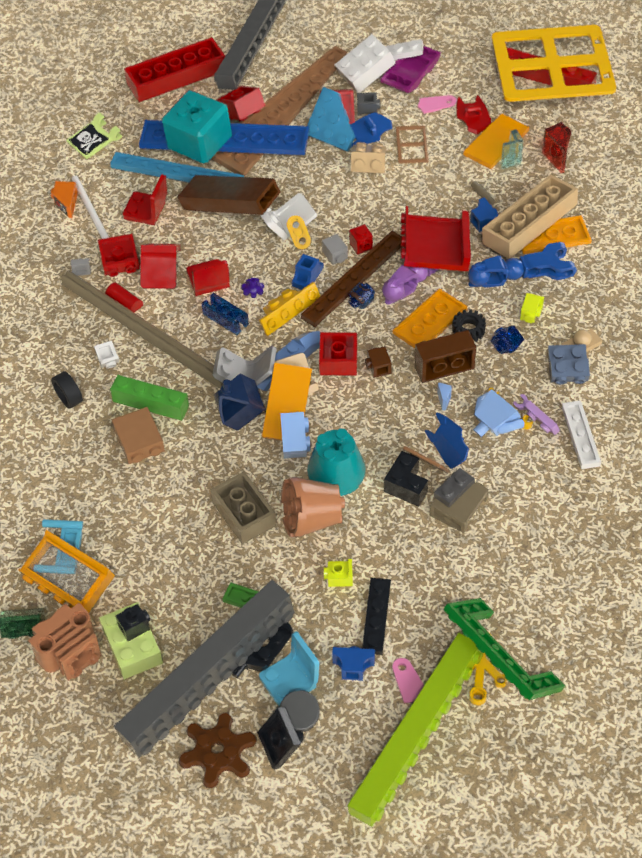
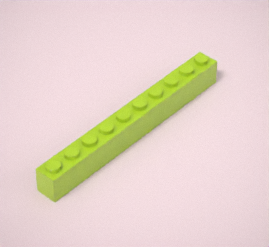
[347,633,483,827]

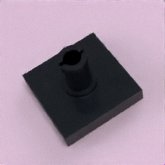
[257,707,304,769]

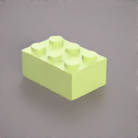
[99,602,163,679]

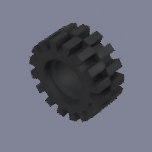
[452,309,486,342]

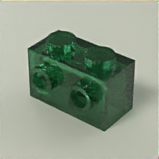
[0,608,45,639]

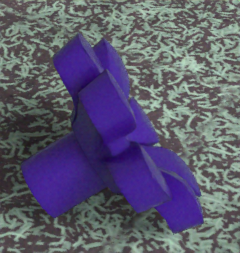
[241,278,265,298]

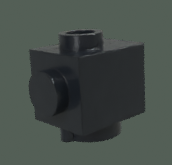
[115,604,151,642]

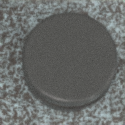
[280,690,320,732]

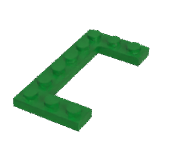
[443,598,565,701]

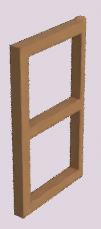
[396,125,429,163]

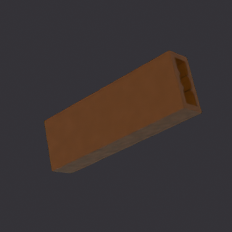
[177,175,281,215]

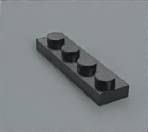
[362,578,391,655]

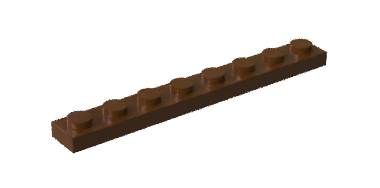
[301,231,401,327]

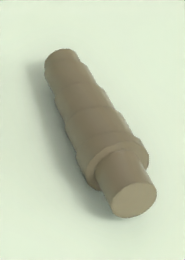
[471,181,496,205]

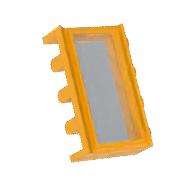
[18,530,115,613]

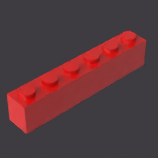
[506,47,597,97]

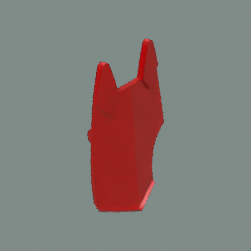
[457,95,491,134]

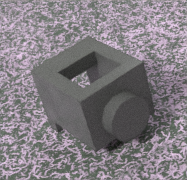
[357,92,380,116]

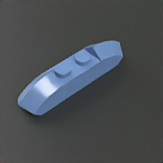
[257,331,320,391]

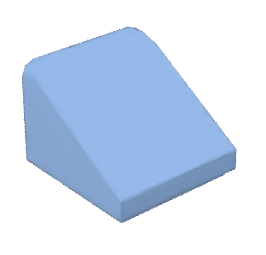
[437,383,452,411]

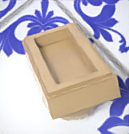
[561,328,603,352]

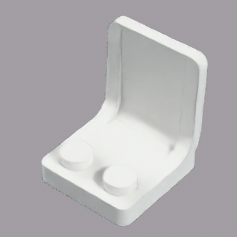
[260,193,317,240]

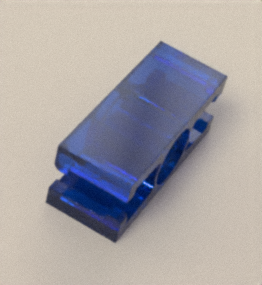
[201,293,249,335]

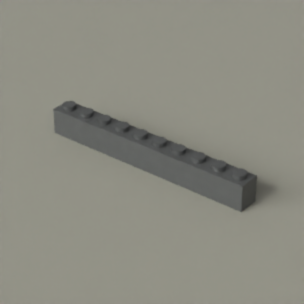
[214,0,287,90]

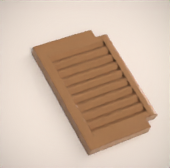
[403,446,450,474]

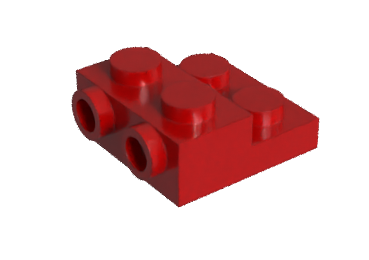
[98,233,140,277]

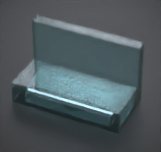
[501,129,523,169]

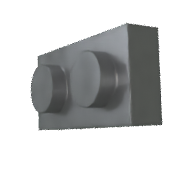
[434,468,475,507]

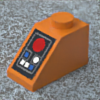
[51,181,78,218]

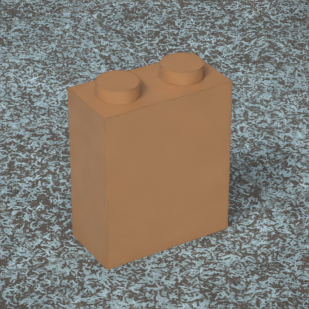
[111,407,165,464]

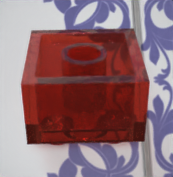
[542,122,571,173]

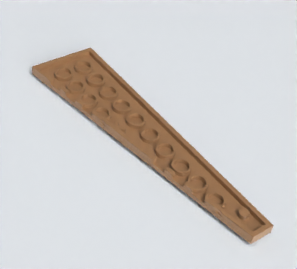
[211,46,347,177]

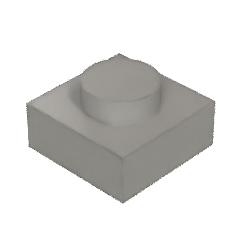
[71,258,91,276]

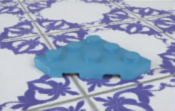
[307,87,355,152]

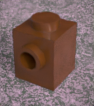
[365,346,392,378]

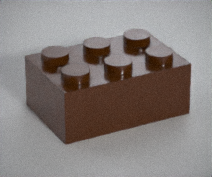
[414,330,476,383]

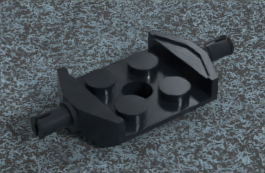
[232,622,294,679]

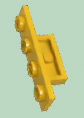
[259,282,321,336]

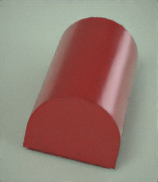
[105,282,143,313]

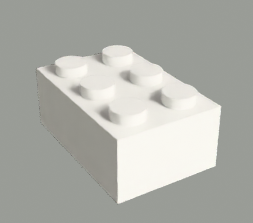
[335,34,396,93]

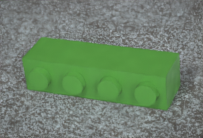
[110,375,189,421]

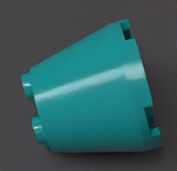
[307,428,366,496]

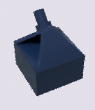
[214,373,265,430]

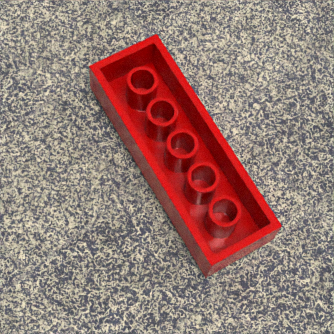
[124,37,225,102]

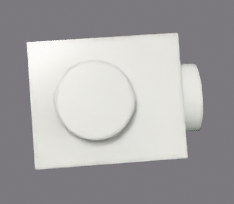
[94,341,119,369]

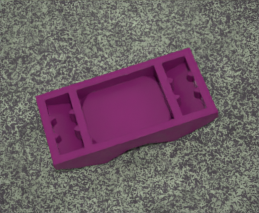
[380,45,441,93]

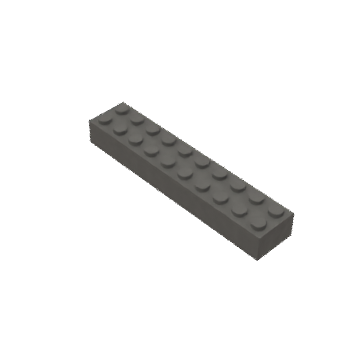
[114,580,295,758]

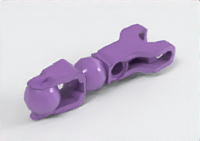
[382,265,439,305]

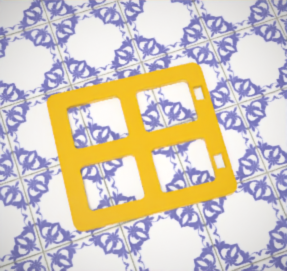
[492,25,617,102]

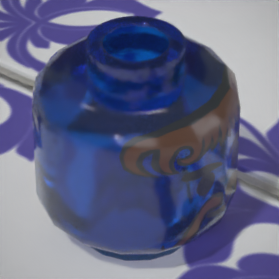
[348,283,375,309]

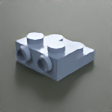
[548,344,590,385]

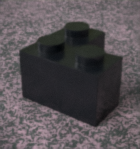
[384,451,428,507]

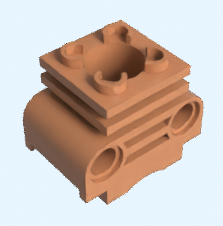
[28,603,102,681]

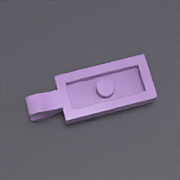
[513,394,560,435]

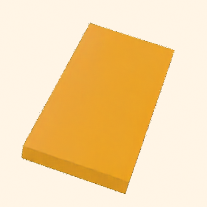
[463,113,529,169]
[521,215,592,254]
[392,288,467,348]
[262,363,312,441]

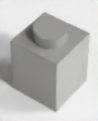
[322,234,348,265]

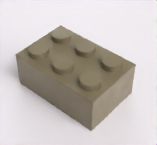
[210,471,276,544]

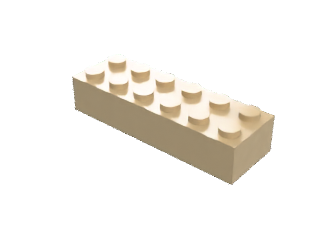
[482,174,578,259]

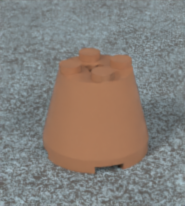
[281,477,345,537]

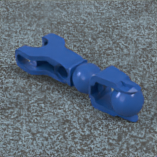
[468,242,577,288]

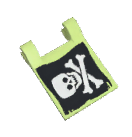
[66,113,122,159]

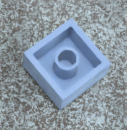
[280,412,310,459]

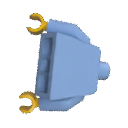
[473,387,533,437]

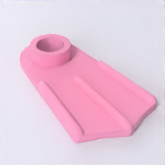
[418,95,457,114]
[392,658,424,703]

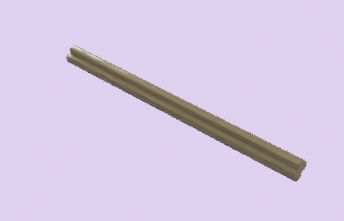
[60,271,223,389]

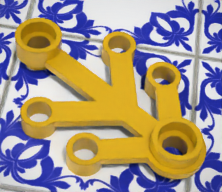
[469,631,507,706]

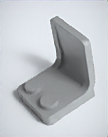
[212,346,277,385]

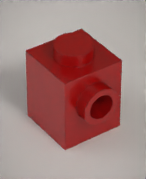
[349,224,373,255]

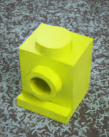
[520,293,544,323]
[324,559,353,587]

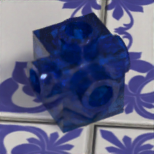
[490,325,524,354]

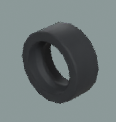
[51,371,83,409]

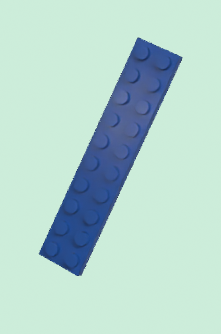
[139,120,310,155]

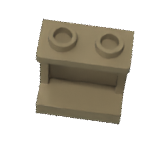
[429,472,488,533]

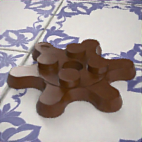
[179,713,257,788]

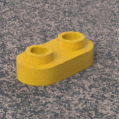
[287,215,311,250]

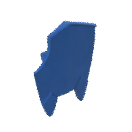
[350,112,393,148]
[425,412,469,469]

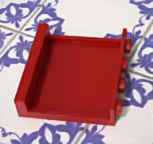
[401,206,471,272]

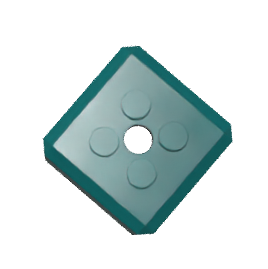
[162,90,232,163]

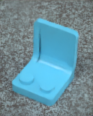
[259,631,319,707]

